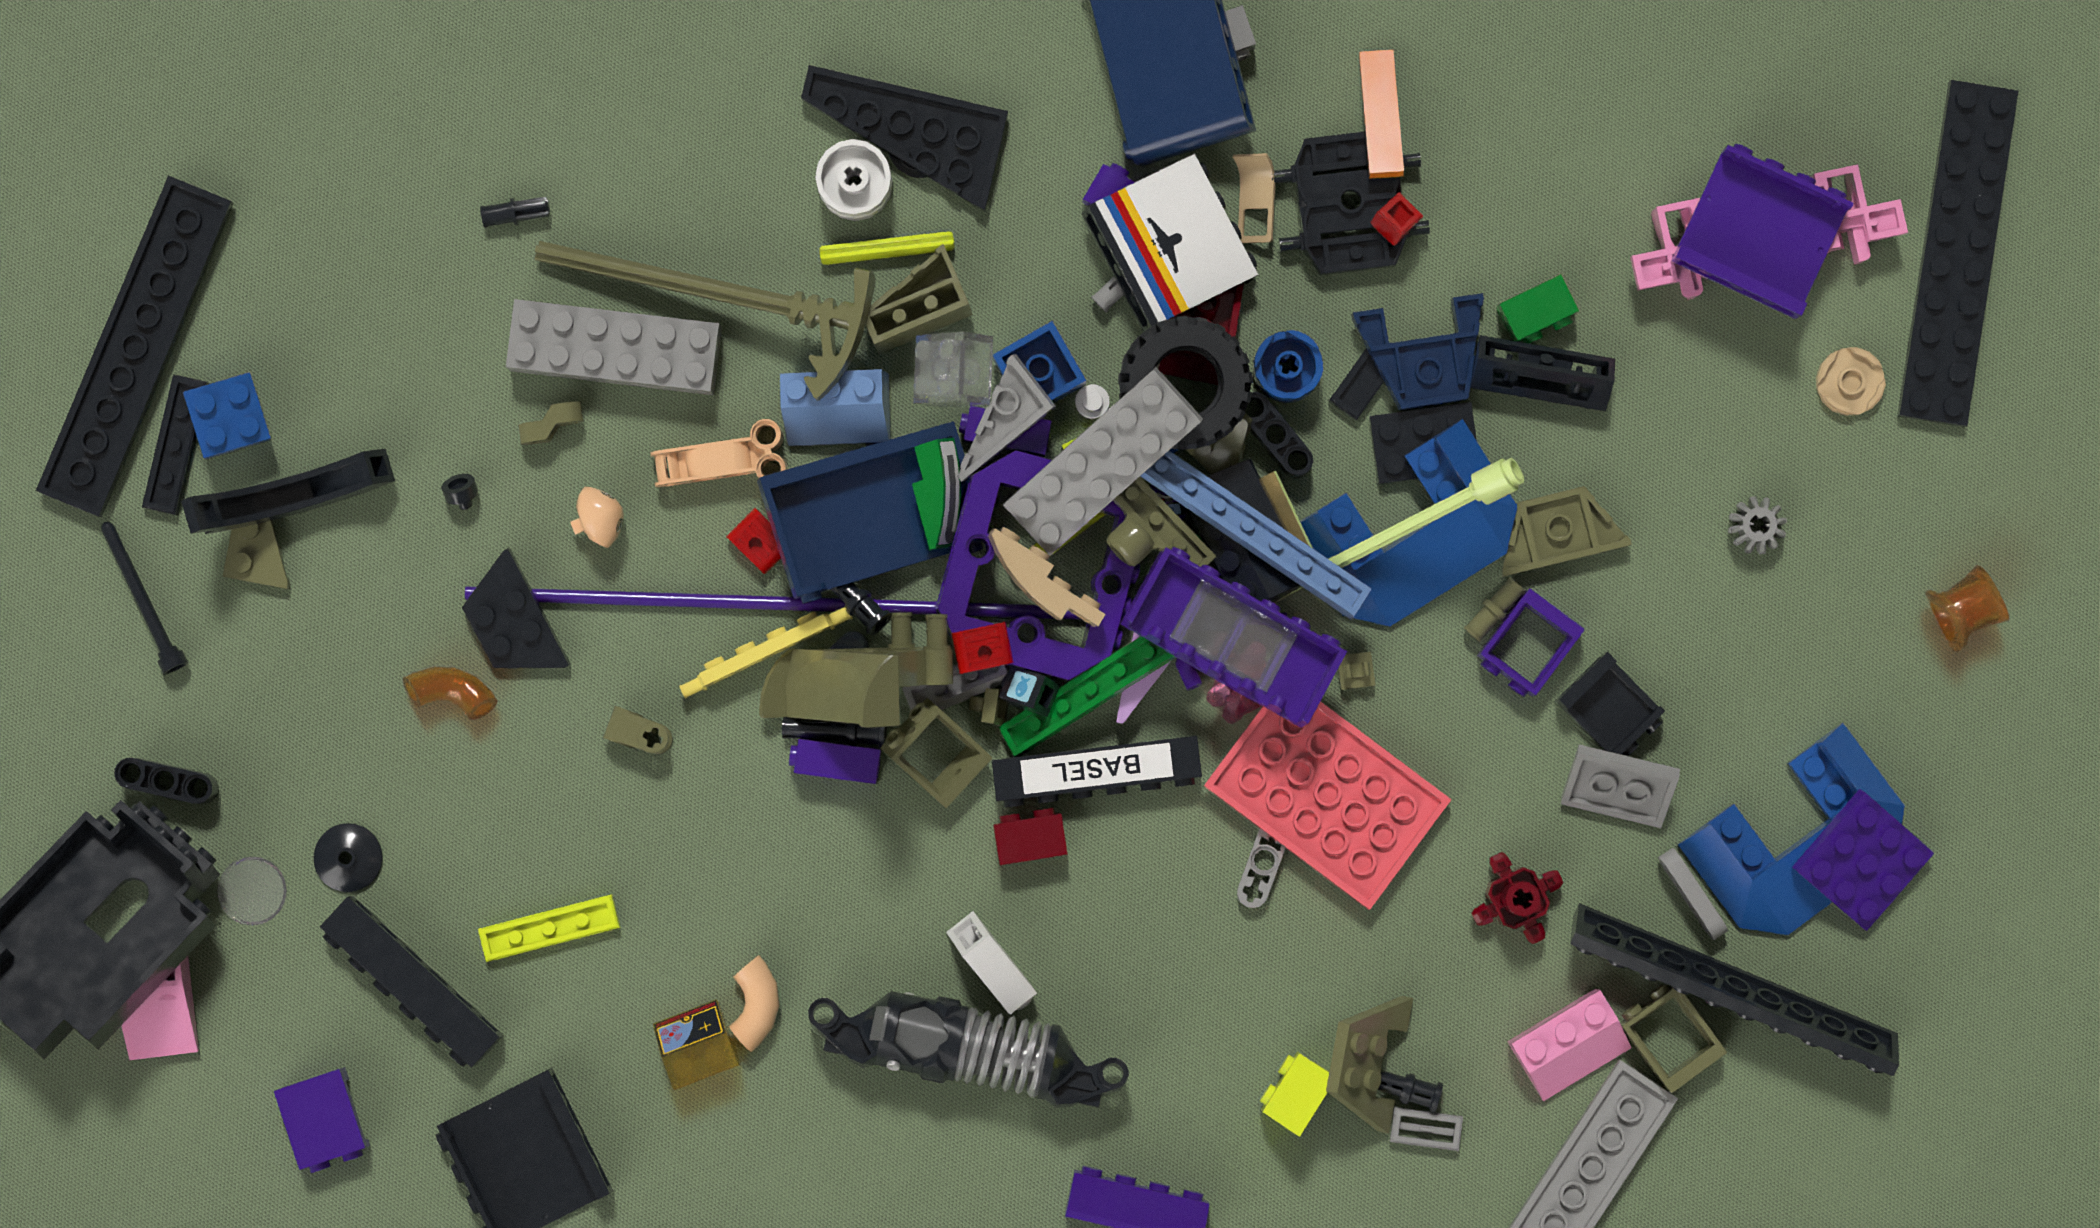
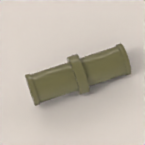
[1464,577,1526,642]

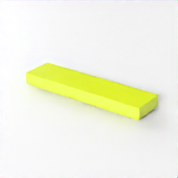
[478,894,621,962]

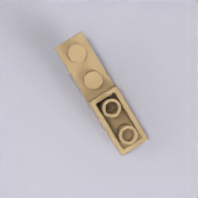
[988,527,1106,627]

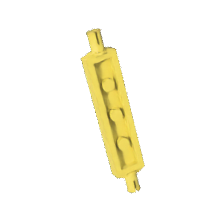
[679,607,853,699]

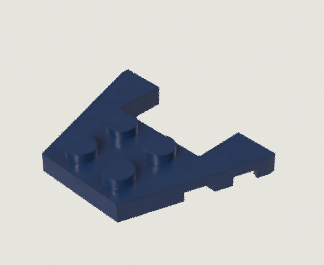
[1351,293,1484,410]

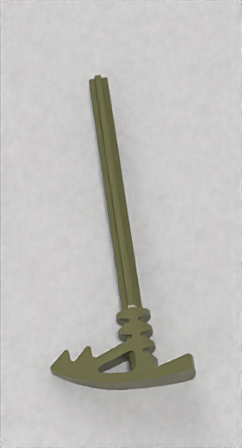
[535,241,875,401]

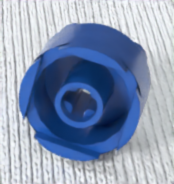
[1253,330,1323,403]

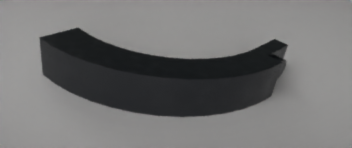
[181,448,395,534]

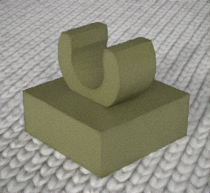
[1338,651,1376,690]
[969,688,1008,725]

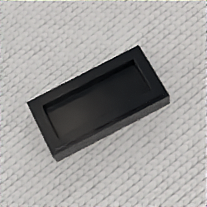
[1329,348,1384,421]

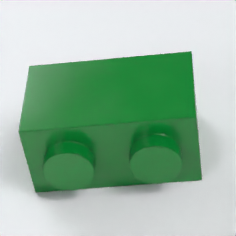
[1496,274,1579,344]

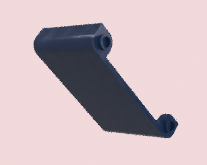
[1090,0,1256,166]
[757,421,989,604]

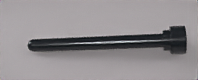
[101,522,188,675]

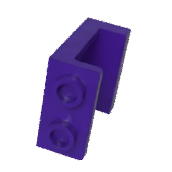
[274,1067,370,1173]

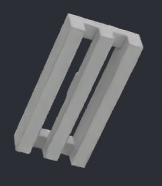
[1389,1107,1463,1151]

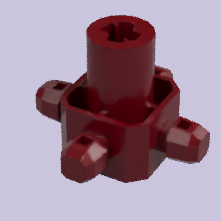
[1471,852,1564,944]

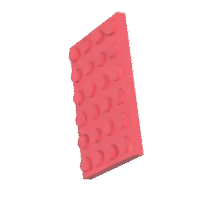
[1204,701,1452,910]

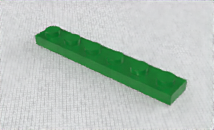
[998,636,1176,757]

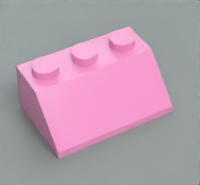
[1507,988,1632,1101]

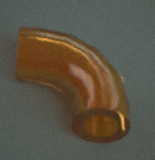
[403,666,498,720]

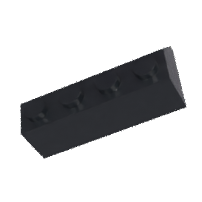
[1188,459,1302,603]

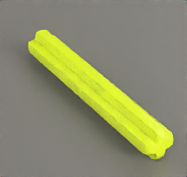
[819,231,955,265]

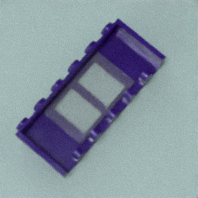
[1121,547,1347,728]

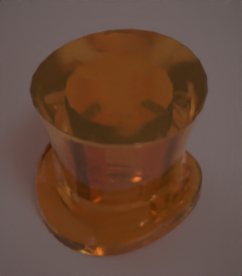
[1924,565,2009,652]

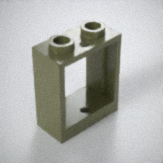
[881,697,993,808]
[1620,983,1727,1093]

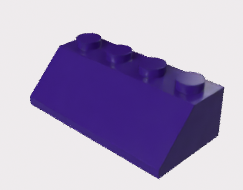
[1065,1166,1210,1228]

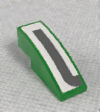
[912,438,961,550]

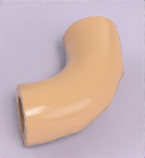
[729,955,780,1052]

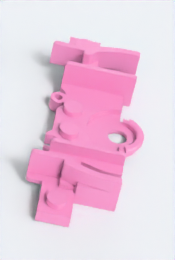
[1630,164,1908,300]

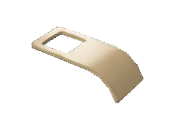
[1233,153,1275,243]

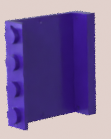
[1671,144,1854,319]

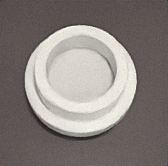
[1075,384,1109,419]

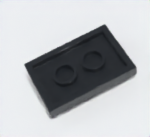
[1369,402,1477,485]

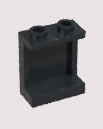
[1555,652,1665,756]

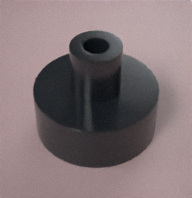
[441,474,478,510]

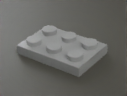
[1561,745,1680,828]

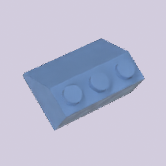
[780,369,890,446]

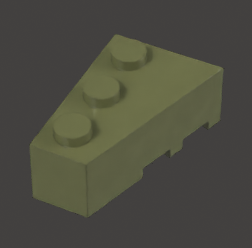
[866,244,973,355]

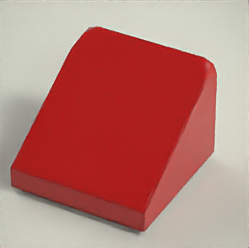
[1371,192,1423,246]

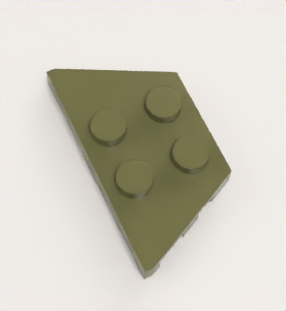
[1501,486,1632,577]

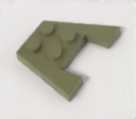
[1326,996,1413,1134]

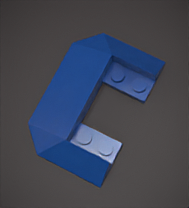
[1300,419,1518,627]
[1677,723,1905,935]

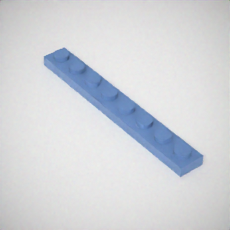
[1141,451,1371,620]

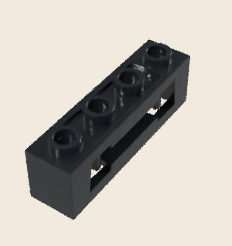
[1471,335,1616,411]

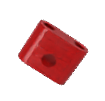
[726,508,781,575]
[951,622,1014,674]

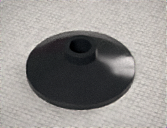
[314,823,383,892]

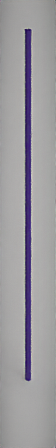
[465,586,1287,626]

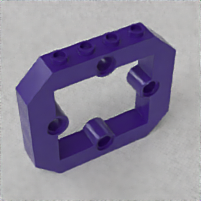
[935,451,1140,680]

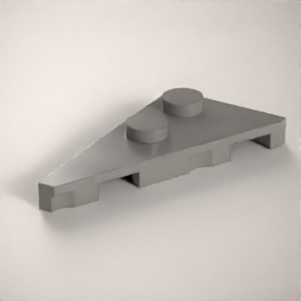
[957,354,1056,482]

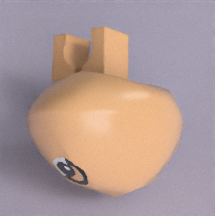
[570,487,624,548]

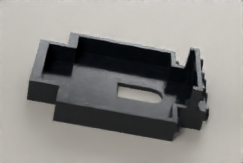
[0,800,220,1059]

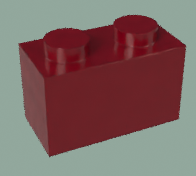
[993,808,1068,865]

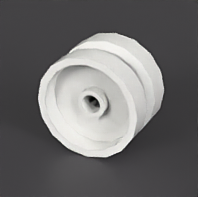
[815,139,893,221]

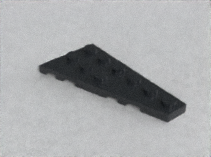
[801,65,1008,212]

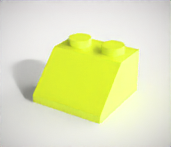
[1260,1051,1329,1137]

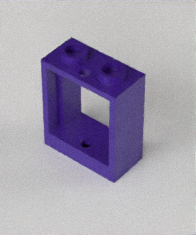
[1477,588,1585,697]

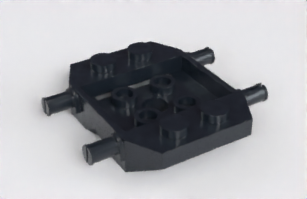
[1271,131,1430,275]

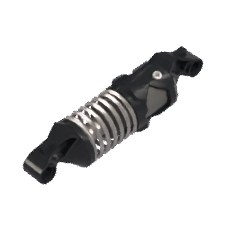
[808,991,1129,1108]

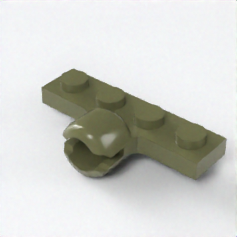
[1107,476,1216,567]

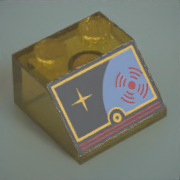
[653,999,741,1090]

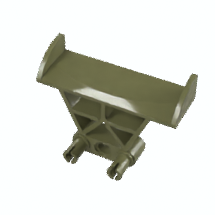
[759,612,953,728]

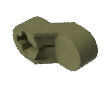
[518,401,583,445]

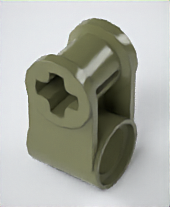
[603,706,673,755]

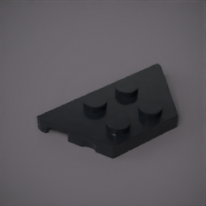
[462,547,571,668]

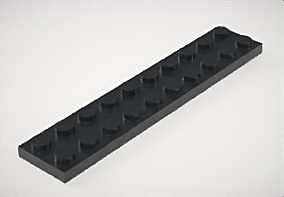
[1897,80,2019,427]
[35,175,234,518]
[1570,903,1899,1076]

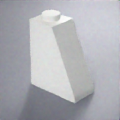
[946,911,1037,1014]

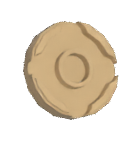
[1816,347,1886,416]

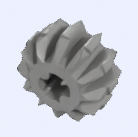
[1728,496,1787,555]

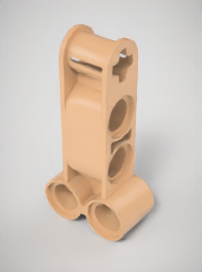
[650,419,788,487]

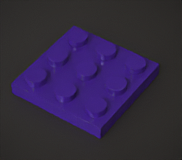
[1792,789,1934,931]

